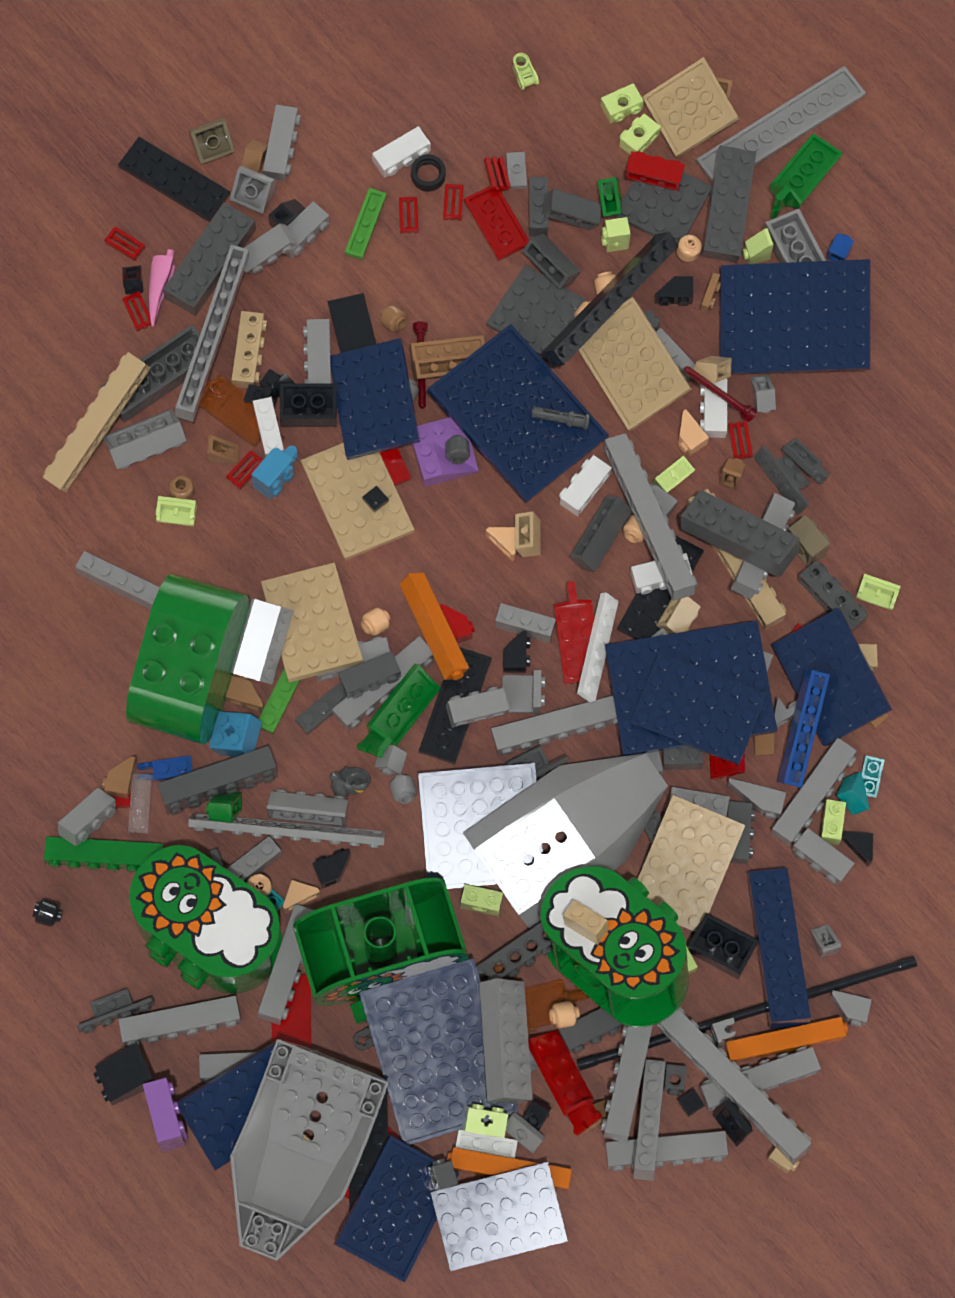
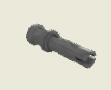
[531,406,590,430]

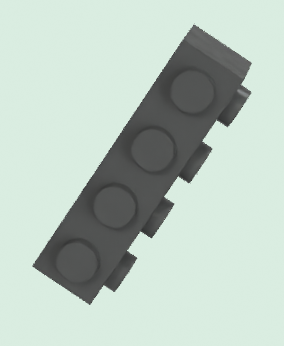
[569,495,632,572]
[798,561,868,632]

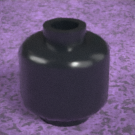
[32,899,63,927]

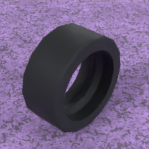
[411,154,446,192]

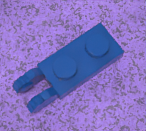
[137,756,193,782]

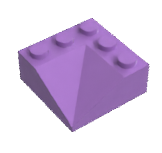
[411,417,479,487]
[143,1078,188,1152]

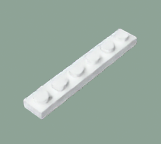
[577,592,619,702]

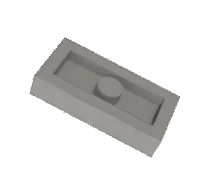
[506,152,527,189]
[506,1112,546,1154]

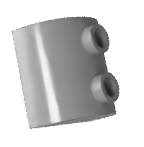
[230,165,276,214]

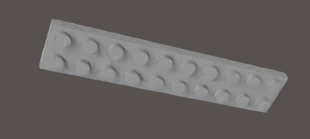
[696,66,866,182]
[188,813,386,848]

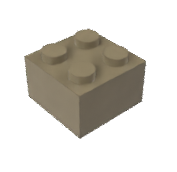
[787,515,830,568]

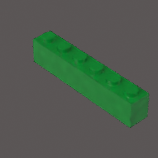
[44,837,164,872]

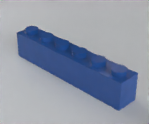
[777,669,830,788]

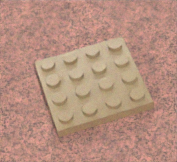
[642,57,740,158]

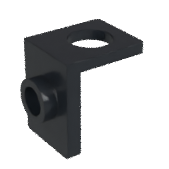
[243,384,278,409]

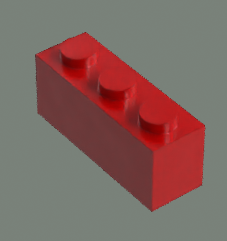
[625,151,685,191]

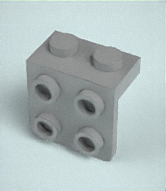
[502,670,545,714]

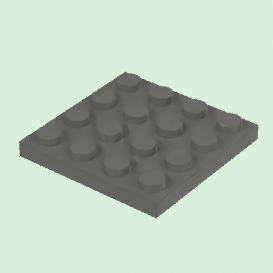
[614,173,711,244]
[486,265,588,361]

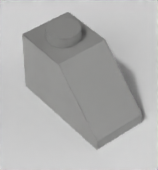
[750,375,776,413]
[830,990,872,1027]

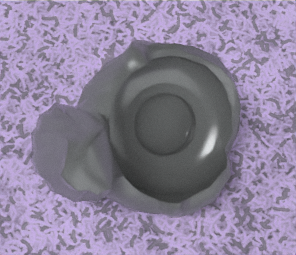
[330,766,371,798]

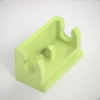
[651,455,695,493]
[156,496,197,526]
[856,574,901,610]

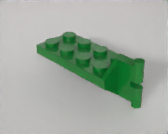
[769,133,843,219]
[356,663,441,758]

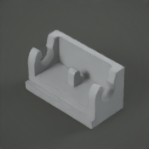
[710,1018,736,1048]

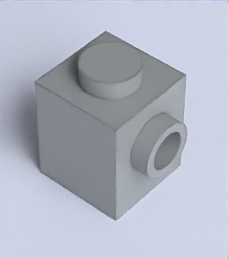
[374,745,407,776]

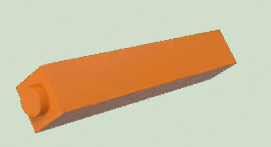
[400,572,469,680]
[724,1017,848,1063]
[447,1147,572,1192]

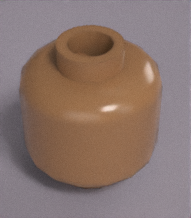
[380,305,407,332]
[169,475,194,500]

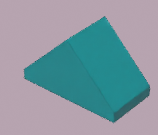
[837,772,870,815]

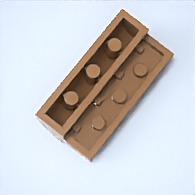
[409,335,485,380]

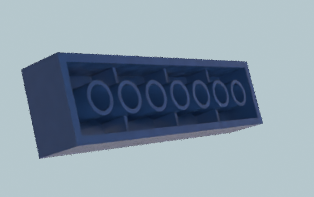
[747,868,811,1029]

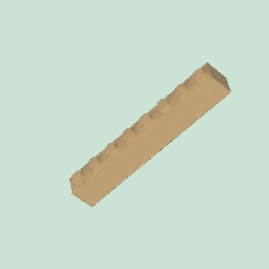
[43,352,151,492]
[687,489,786,631]

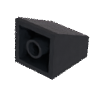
[93,1043,153,1106]

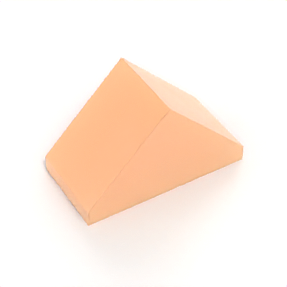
[486,527,516,561]
[283,880,320,914]

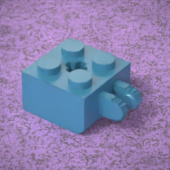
[251,445,298,500]
[209,711,262,757]

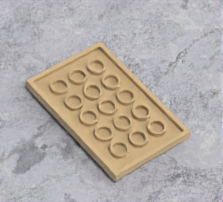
[579,297,692,432]
[300,443,415,561]
[261,562,363,683]
[638,795,745,932]

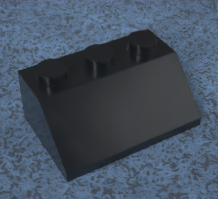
[280,383,337,427]
[688,913,759,980]

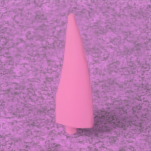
[149,249,176,327]

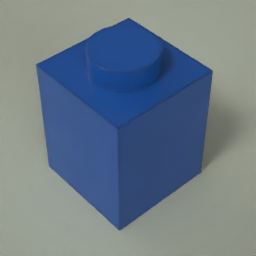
[826,233,854,261]

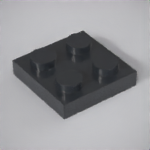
[713,1099,754,1147]

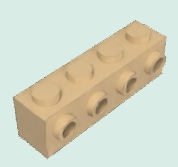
[232,311,267,388]

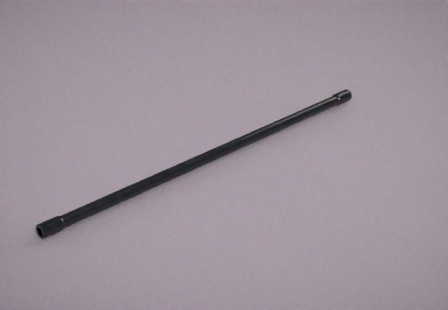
[576,956,917,1071]

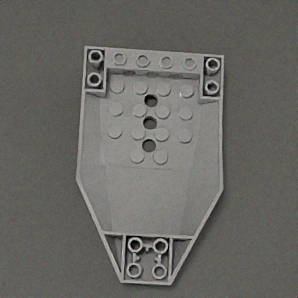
[463,753,668,929]
[230,1039,389,1261]

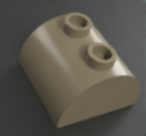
[188,117,235,164]

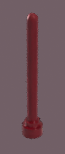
[413,321,428,409]
[684,366,757,422]

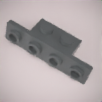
[754,446,810,515]
[505,745,570,777]
[77,989,154,1034]

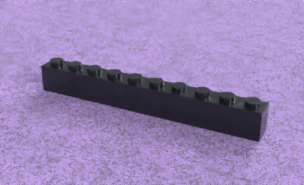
[541,232,678,367]

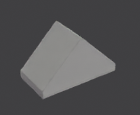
[653,485,678,517]
[810,924,841,959]

